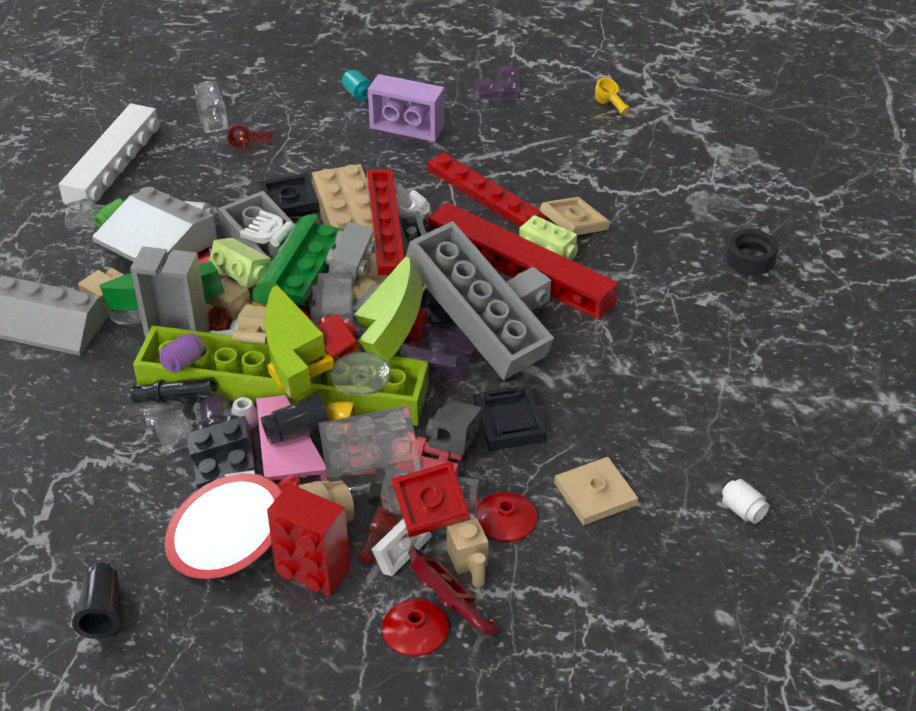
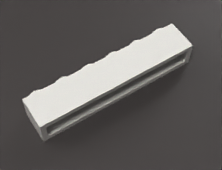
[59,103,159,210]

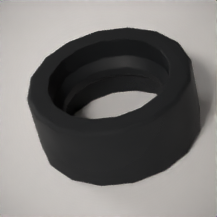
[726,229,778,275]

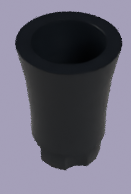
[261,391,331,445]
[72,563,120,639]

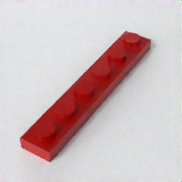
[427,152,550,227]
[367,169,404,275]

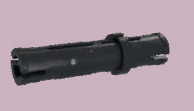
[130,377,217,403]

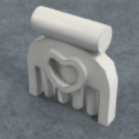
[240,210,294,247]

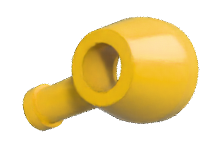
[595,78,630,115]
[327,401,355,434]

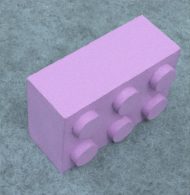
[368,74,445,142]

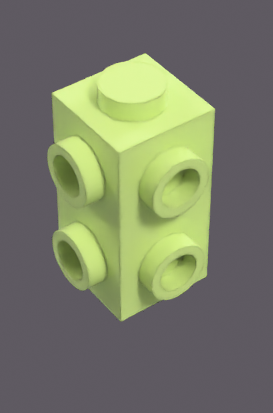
[519,215,578,260]
[209,238,271,287]

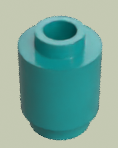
[342,70,372,101]

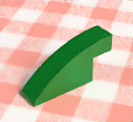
[99,261,225,311]

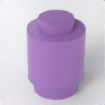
[159,333,204,373]

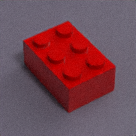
[267,483,350,596]

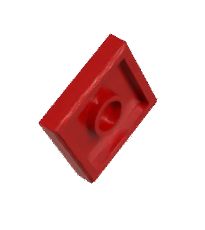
[391,461,471,538]

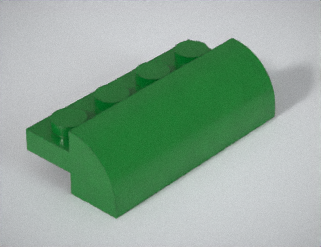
[252,215,344,305]

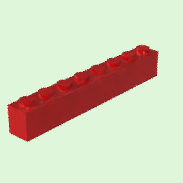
[428,202,618,320]

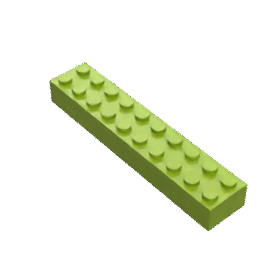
[133,325,429,426]

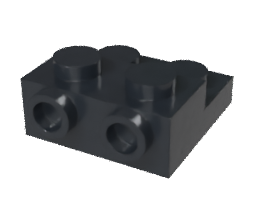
[188,415,258,489]

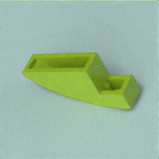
[354,257,423,364]
[265,285,326,398]

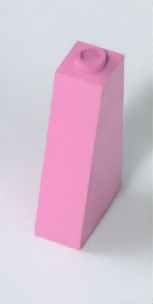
[256,395,327,485]

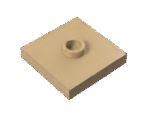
[540,197,610,235]
[554,457,638,525]

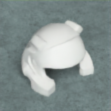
[394,181,431,224]

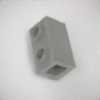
[326,221,376,285]
[506,267,551,311]

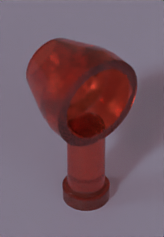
[227,123,272,148]
[208,307,233,331]
[358,506,401,564]

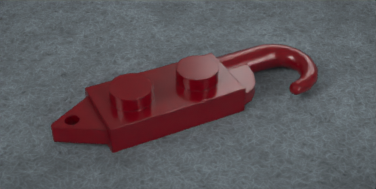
[408,546,500,635]

